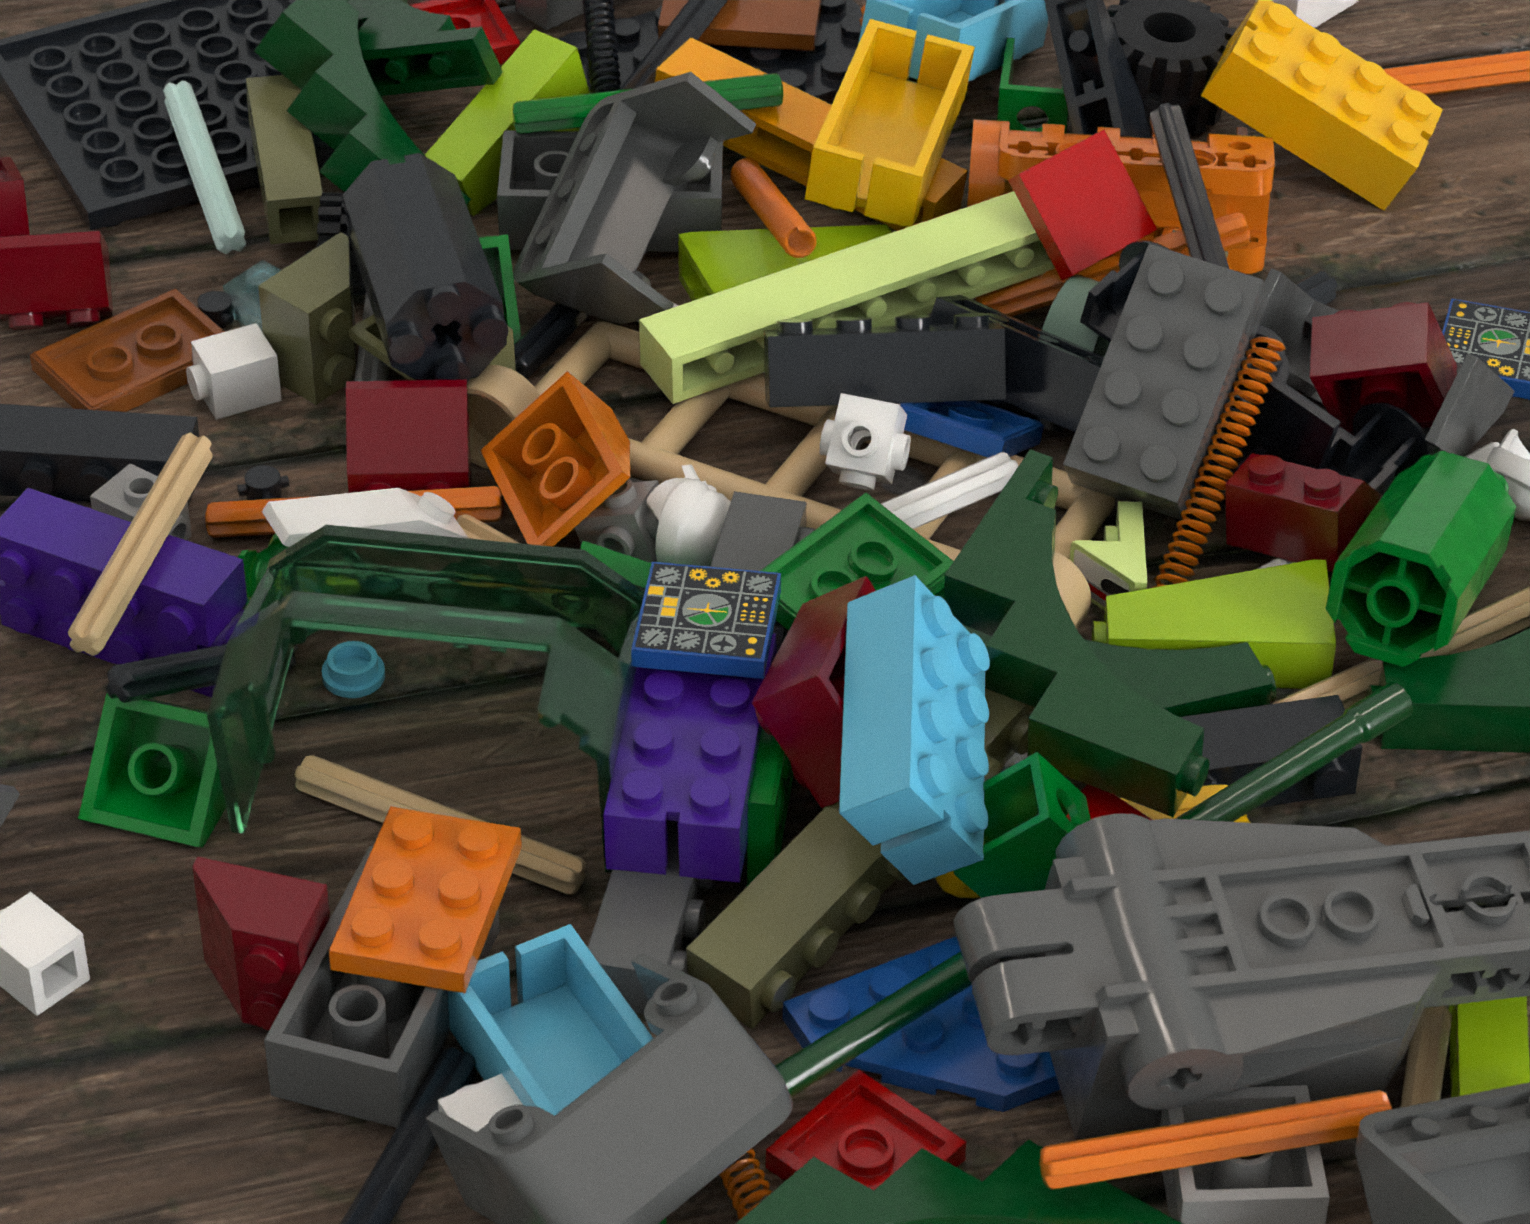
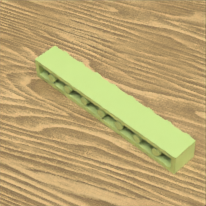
[639,191,1055,404]

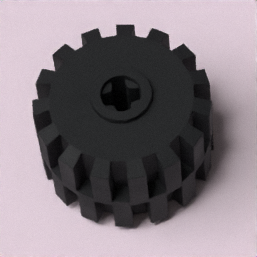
[1107,0,1235,137]

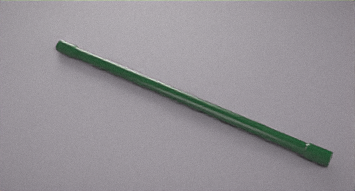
[775,682,1413,1097]

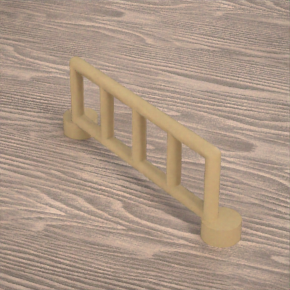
[467,321,1115,629]

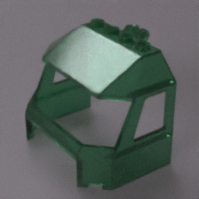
[207,524,645,873]

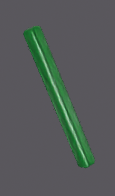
[512,73,784,134]

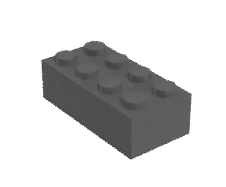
[497,130,723,253]
[1063,244,1268,520]
[264,846,500,1128]

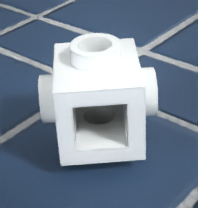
[820,393,911,490]

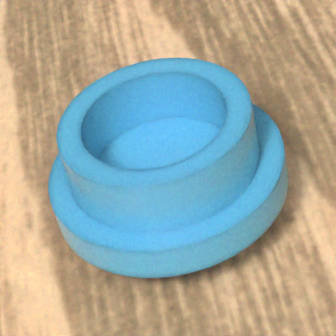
[322,641,385,698]

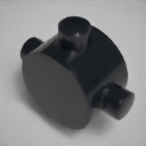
[197,291,239,329]
[237,465,290,500]

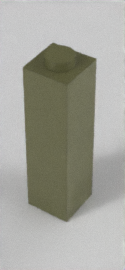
[246,75,323,245]

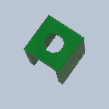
[997,38,1069,133]
[953,752,1091,898]

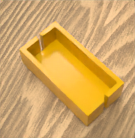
[1201,0,1443,211]
[805,19,975,227]

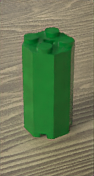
[1325,450,1516,667]

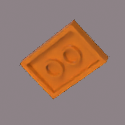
[329,806,522,993]

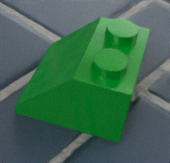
[78,693,254,847]

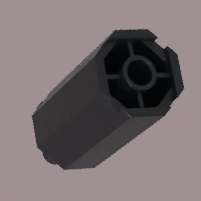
[343,153,509,382]

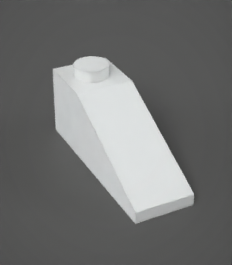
[262,488,468,596]

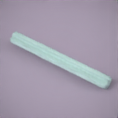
[163,80,246,254]

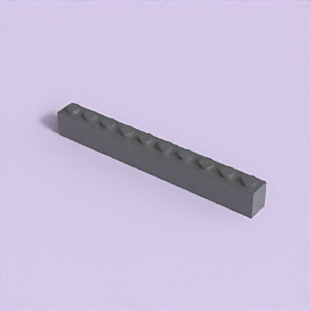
[588,491,816,1014]

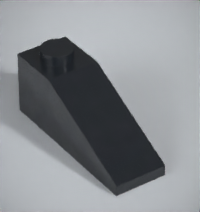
[1044,0,1150,138]

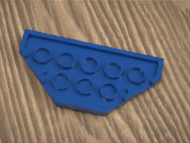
[782,936,1060,1112]

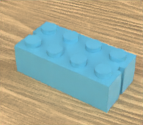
[858,0,1049,81]
[839,575,990,885]
[447,924,654,1116]

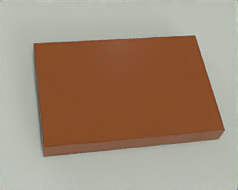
[658,0,822,51]
[30,289,225,412]

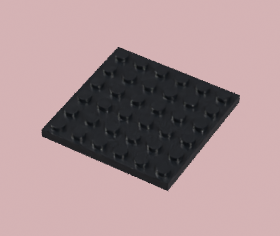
[0,0,335,231]

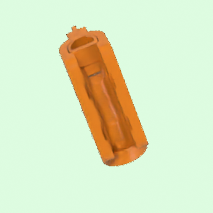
[967,119,1275,274]

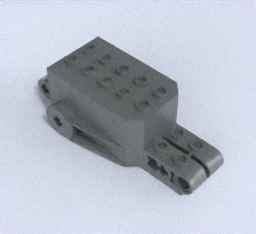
[953,814,1530,1140]

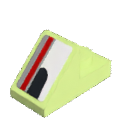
[1069,501,1147,611]

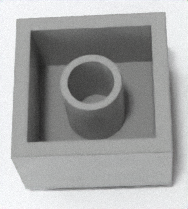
[1160,1085,1330,1224]

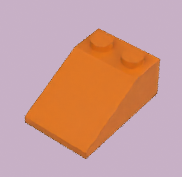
[480,371,630,559]

